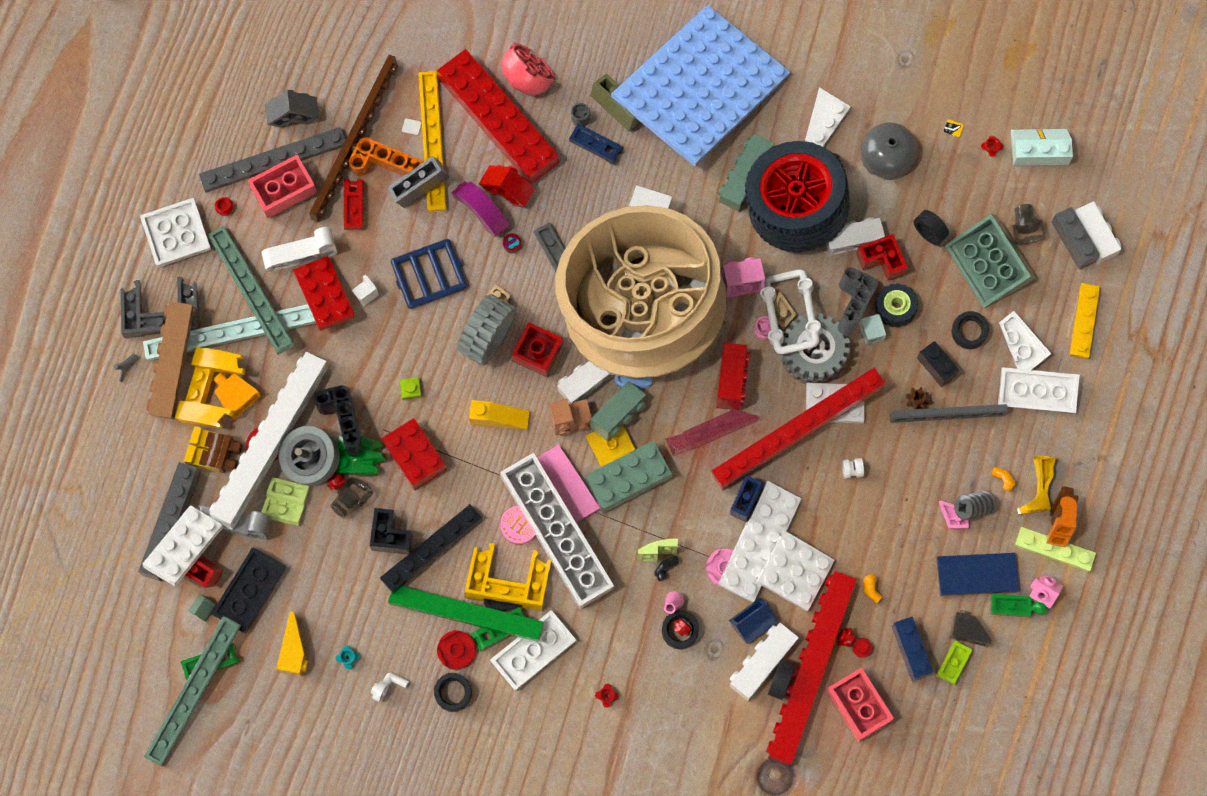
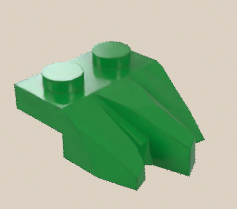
[335,436,387,477]

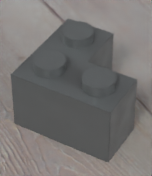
[265,90,319,128]

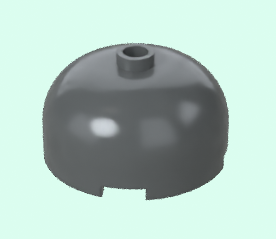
[861,122,918,180]

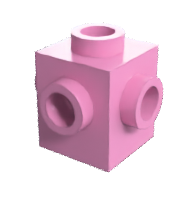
[1030,573,1063,608]

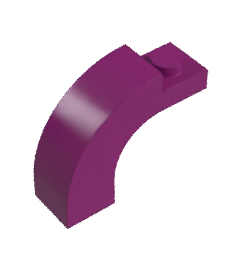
[451,181,509,237]

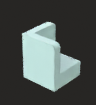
[859,314,886,345]

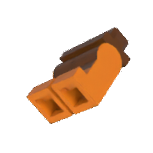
[1046,486,1079,547]

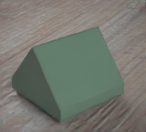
[189,595,216,621]

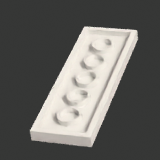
[718,481,801,603]

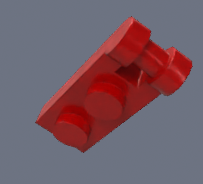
[343,179,363,230]

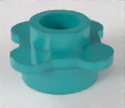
[336,646,359,669]

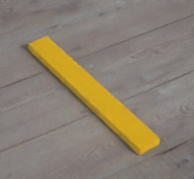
[418,71,447,212]

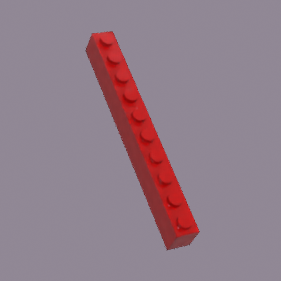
[711,367,885,491]
[766,571,856,766]

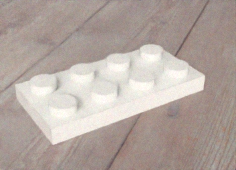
[998,367,1080,413]
[143,505,223,587]
[490,610,576,691]

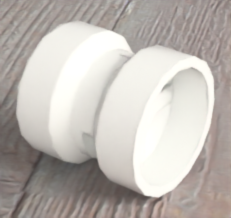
[842,458,864,479]

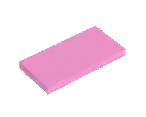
[537,444,600,524]

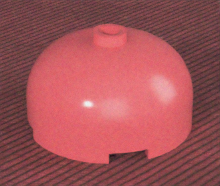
[502,43,556,95]

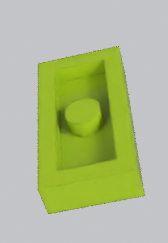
[936,640,972,685]

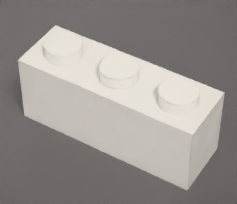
[1074,201,1121,264]
[826,217,885,256]

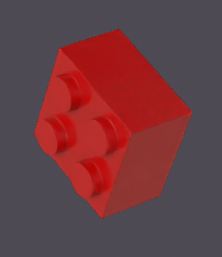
[511,322,563,377]

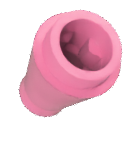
[664,591,684,614]

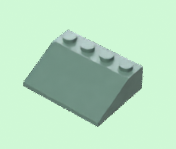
[945,214,1037,308]

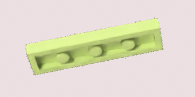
[1014,527,1096,572]

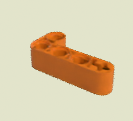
[349,138,423,176]

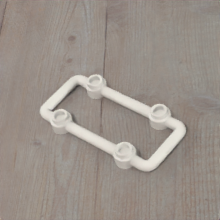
[760,269,822,354]

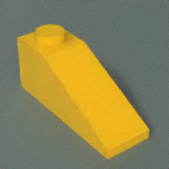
[469,400,530,430]
[276,611,308,676]

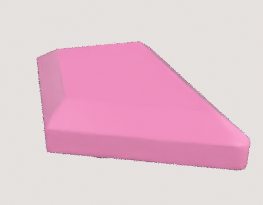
[939,501,969,529]

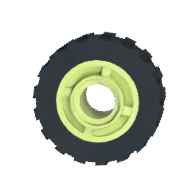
[875,283,918,327]

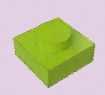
[400,377,421,400]

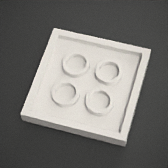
[140,198,211,268]
[756,531,834,611]

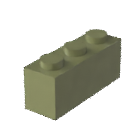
[590,73,641,131]

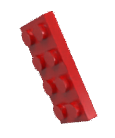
[293,256,355,331]

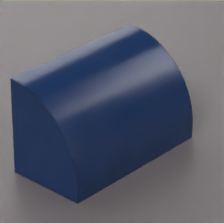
[729,598,779,644]

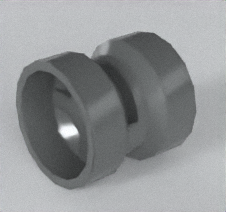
[571,103,590,126]

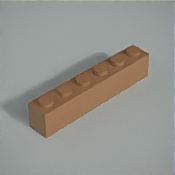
[146,301,195,420]

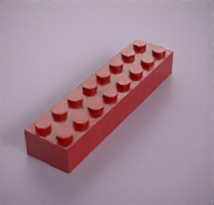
[437,49,559,185]

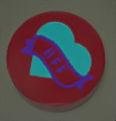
[503,233,522,253]

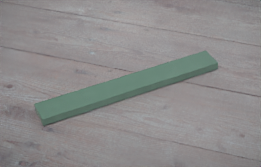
[208,226,294,355]
[144,616,241,766]

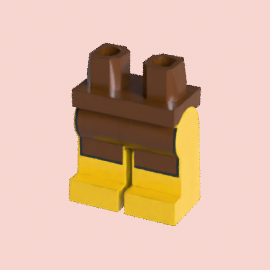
[184,426,243,473]

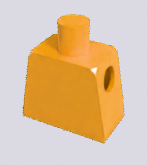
[214,373,261,421]

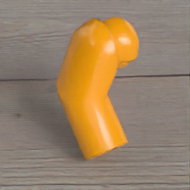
[991,466,1016,491]
[863,574,883,604]

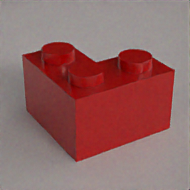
[478,165,535,207]
[856,234,908,281]

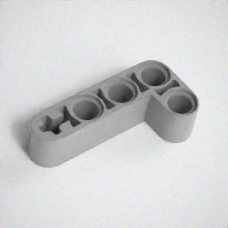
[197,506,271,539]

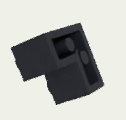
[369,508,413,554]

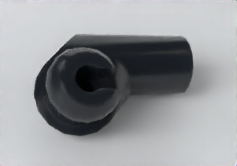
[654,556,679,581]

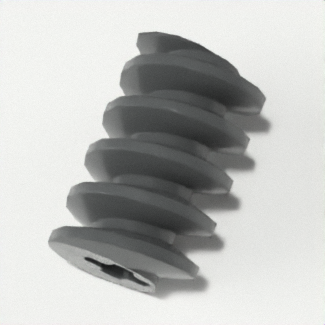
[954,491,996,520]

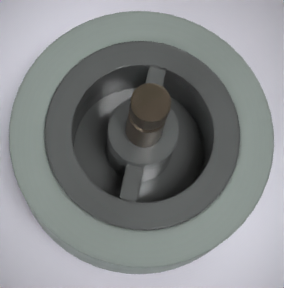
[279,426,340,486]

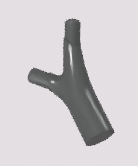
[114,353,138,382]

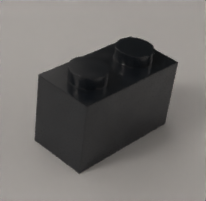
[917,341,959,387]

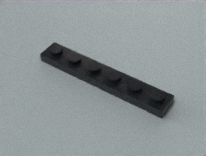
[380,504,483,594]

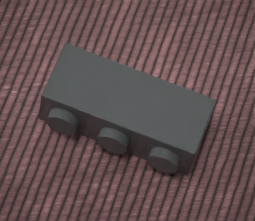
[387,156,449,208]
[1051,207,1100,270]

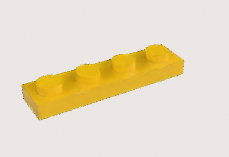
[1069,283,1100,360]

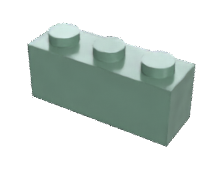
[590,381,646,441]

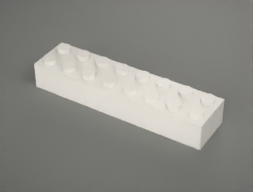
[500,453,614,609]

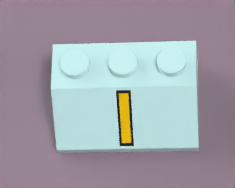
[1011,129,1073,166]

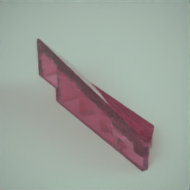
[665,409,758,456]

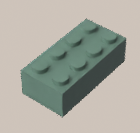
[585,440,672,514]

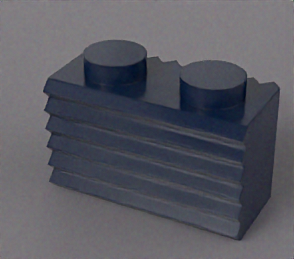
[730,476,763,522]

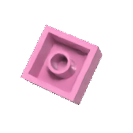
[722,257,765,298]

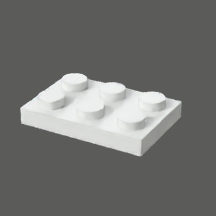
[806,383,864,423]

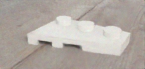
[805,87,851,147]
[999,311,1051,370]

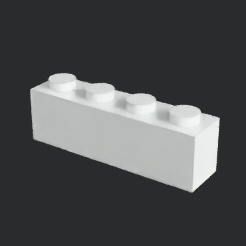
[730,623,799,701]

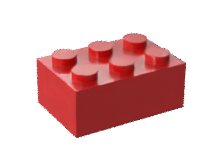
[716,342,750,411]
[381,418,447,491]

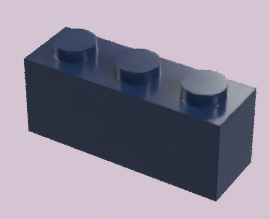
[891,616,934,682]

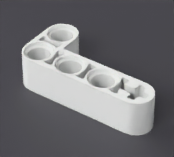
[261,227,337,271]

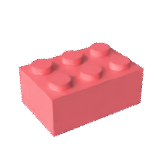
[247,155,317,219]
[826,667,894,742]

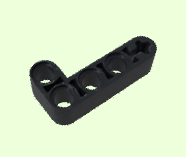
[314,385,363,457]

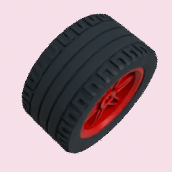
[745,141,850,252]

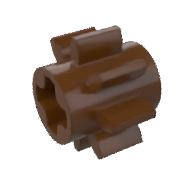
[905,387,930,410]

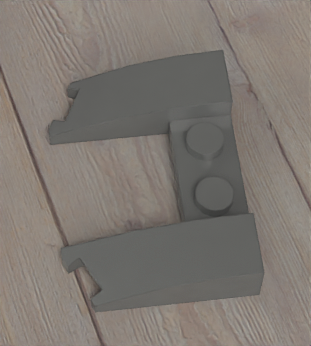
[120,277,200,338]

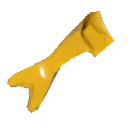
[1016,455,1058,515]

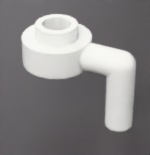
[371,673,409,702]

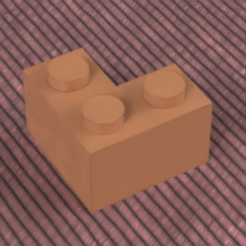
[549,399,592,436]

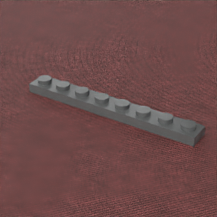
[199,127,345,193]

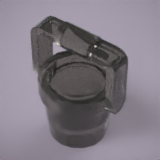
[1012,204,1045,245]
[330,477,373,518]

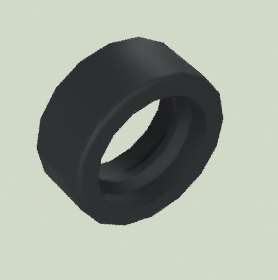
[913,210,949,245]
[951,311,989,349]
[661,610,699,650]
[768,659,795,700]
[434,673,472,712]

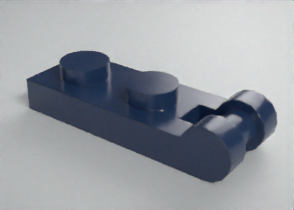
[569,124,623,165]

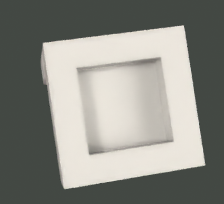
[352,275,379,306]

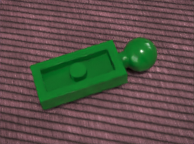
[990,594,1048,617]

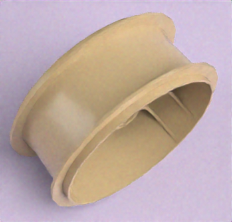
[555,205,727,378]

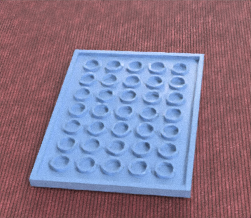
[611,5,790,167]

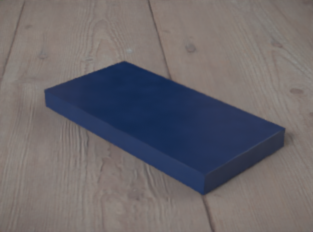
[936,553,1019,596]

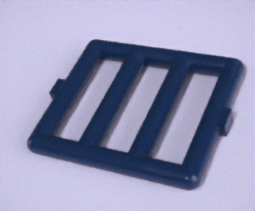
[390,239,468,309]

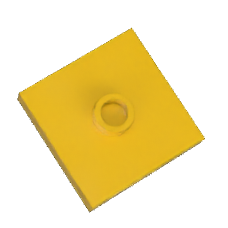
[586,426,635,467]

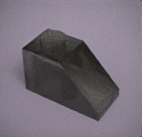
[949,610,992,647]

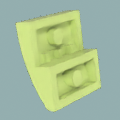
[261,477,309,526]
[638,539,678,562]

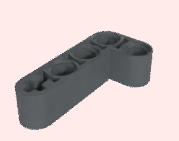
[838,267,878,336]

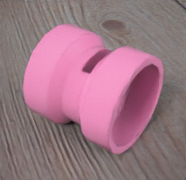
[755,316,771,340]

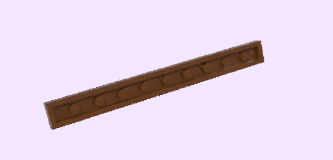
[309,54,398,222]

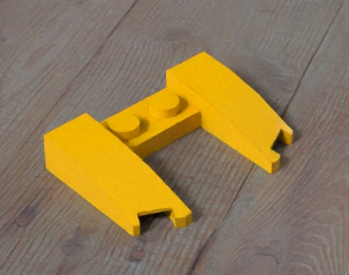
[175,347,245,428]
[464,543,551,611]

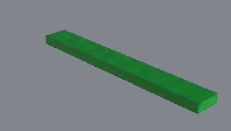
[388,586,544,642]

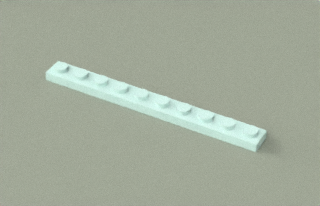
[143,304,316,361]

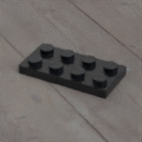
[211,547,287,634]

